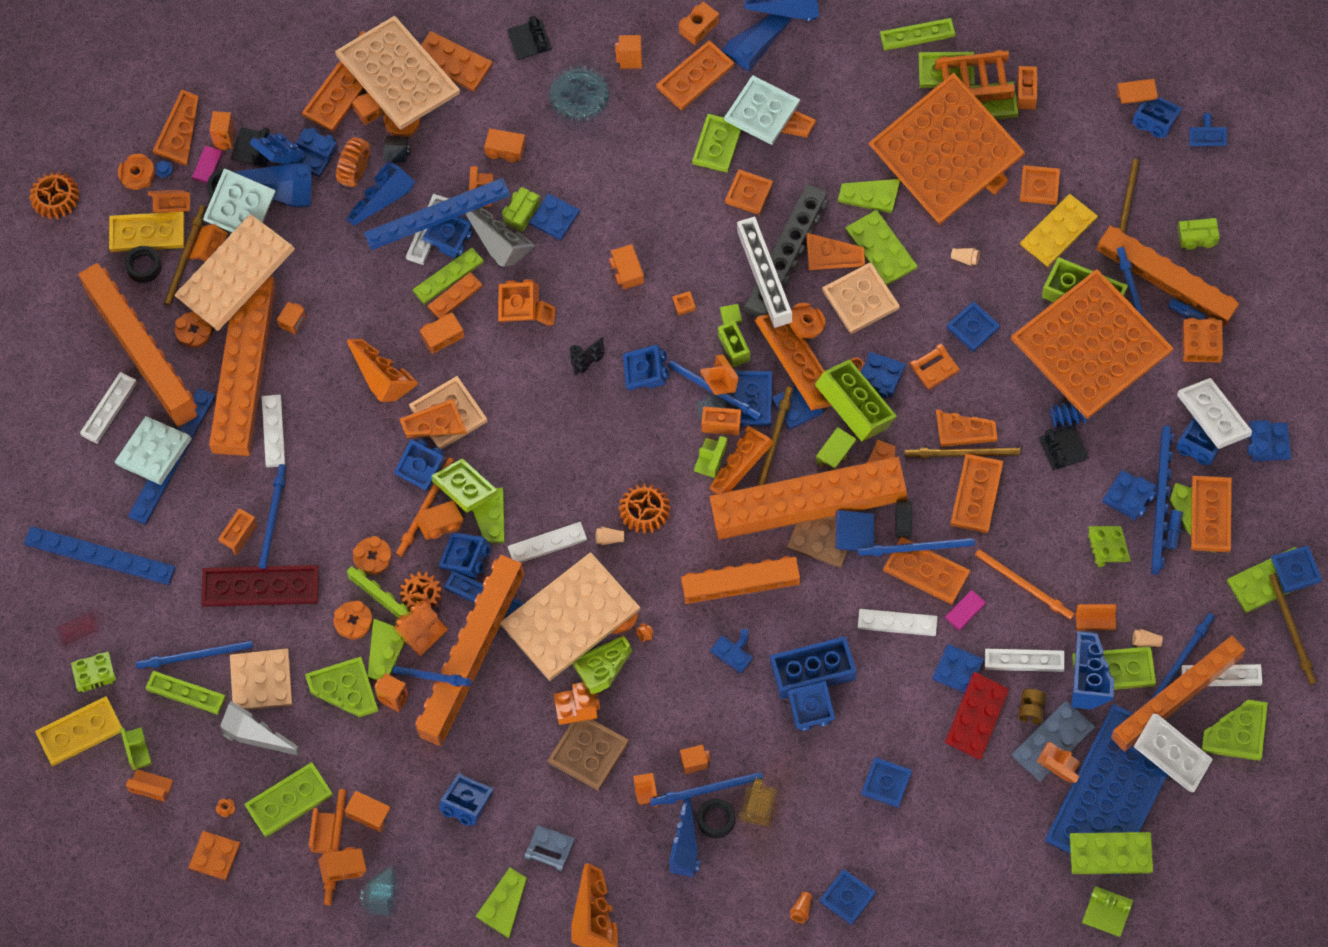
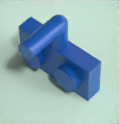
[1189,113,1227,146]
[710,628,753,674]

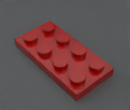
[944,672,1009,759]

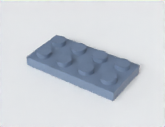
[1012,701,1095,782]

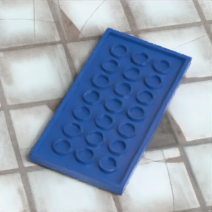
[1045,704,1168,876]

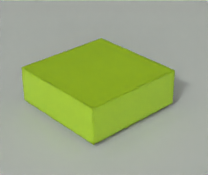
[720,304,742,325]

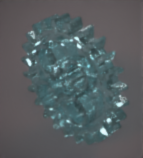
[549,65,609,122]

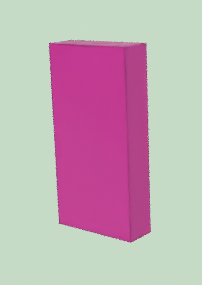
[192,146,223,183]
[945,590,986,631]

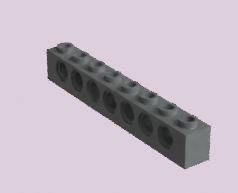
[745,184,829,318]

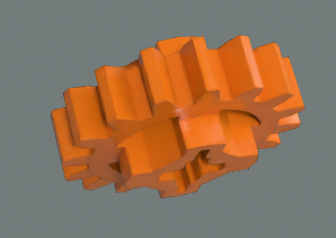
[400,572,442,610]

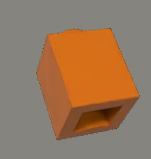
[277,302,306,334]
[680,745,711,774]

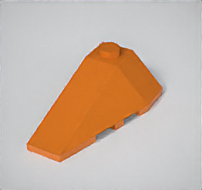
[347,339,418,402]
[571,863,618,947]

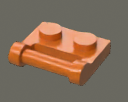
[909,343,960,390]

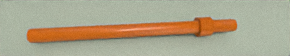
[395,457,455,557]
[975,549,1075,620]
[324,789,346,906]

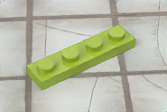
[880,18,955,51]
[412,248,484,305]
[346,566,410,618]
[146,671,226,715]

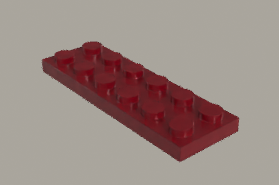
[201,565,319,607]

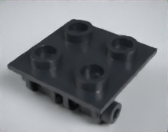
[507,16,552,60]
[230,127,270,167]
[570,337,605,375]
[1039,425,1089,471]

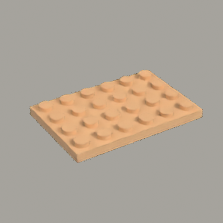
[335,16,460,130]
[174,214,295,331]
[500,552,640,681]

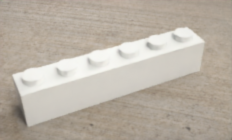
[737,217,792,328]

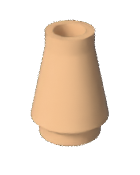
[951,248,980,266]
[595,527,624,546]
[1132,628,1163,648]

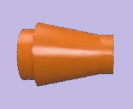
[790,892,813,923]

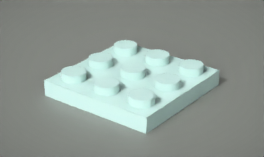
[724,75,800,145]
[203,168,276,233]
[115,416,192,485]

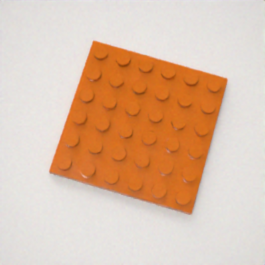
[868,73,1025,225]
[1011,269,1174,419]

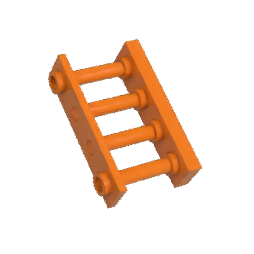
[935,50,1015,102]

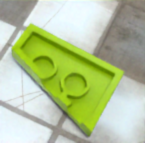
[838,179,900,213]
[472,488,505,544]
[367,619,406,681]
[476,868,527,939]

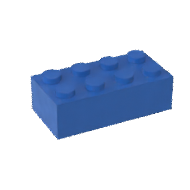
[770,636,856,699]

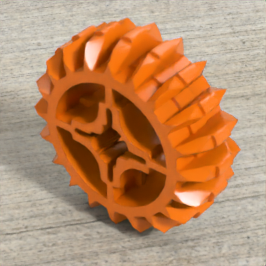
[336,137,371,187]
[29,171,80,220]
[619,483,671,534]

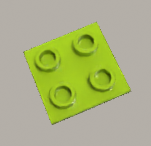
[1088,526,1131,567]
[71,651,116,693]
[1082,886,1133,937]

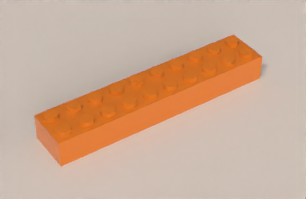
[78,263,197,428]
[209,276,276,456]
[709,457,908,540]
[415,554,525,746]

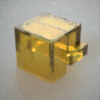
[739,778,778,828]

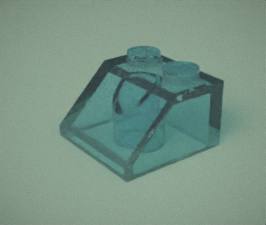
[360,866,396,916]

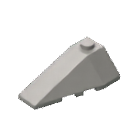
[465,207,535,267]
[220,701,301,755]

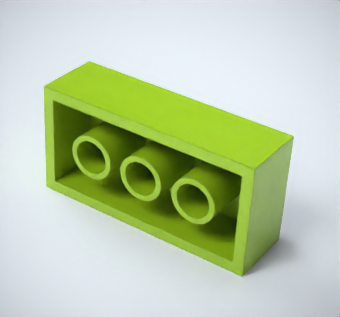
[1042,257,1128,303]
[815,359,897,442]

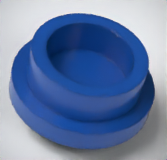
[155,160,173,178]

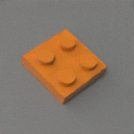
[1020,165,1060,205]
[725,169,773,215]
[189,831,241,881]

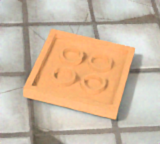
[822,262,900,334]
[409,376,488,450]
[230,649,292,710]

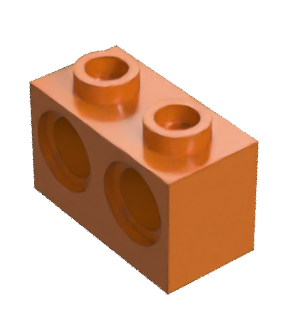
[1017,66,1037,110]

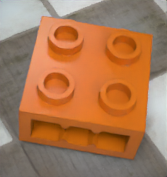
[1182,318,1223,363]

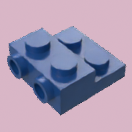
[1132,97,1182,139]
[295,128,338,177]
[250,133,303,164]
[422,216,473,259]
[623,345,669,391]
[861,352,906,398]
[1176,418,1220,466]
[1247,420,1291,461]
[394,438,447,491]
[1102,470,1157,521]
[438,532,491,578]
[787,680,835,731]
[439,773,494,826]

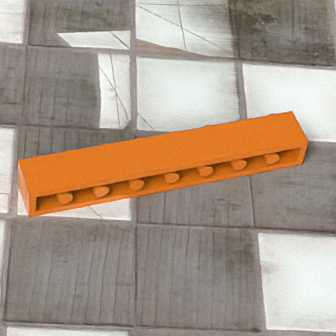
[1096,225,1239,327]
[1111,635,1246,752]

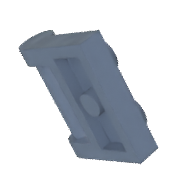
[525,825,575,871]

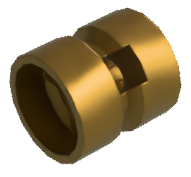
[1018,689,1047,724]

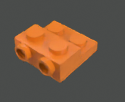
[498,279,539,322]
[393,601,448,656]
[553,682,600,725]

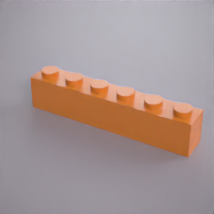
[681,556,800,604]

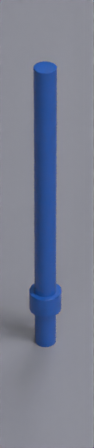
[1117,247,1144,317]
[668,360,763,421]
[259,464,286,569]
[858,538,975,556]
[1149,613,1215,701]
[136,641,253,669]
[392,666,472,687]
[650,772,763,806]

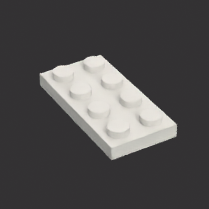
[1177,378,1252,449]
[1134,714,1213,792]

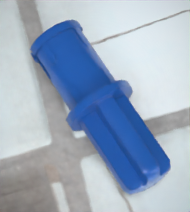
[1169,299,1206,320]
[1166,510,1183,550]

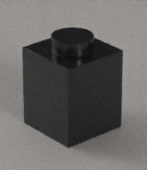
[383,136,412,162]

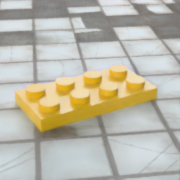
[1020,194,1098,267]
[109,212,185,252]
[35,696,122,767]

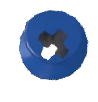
[1050,402,1092,428]

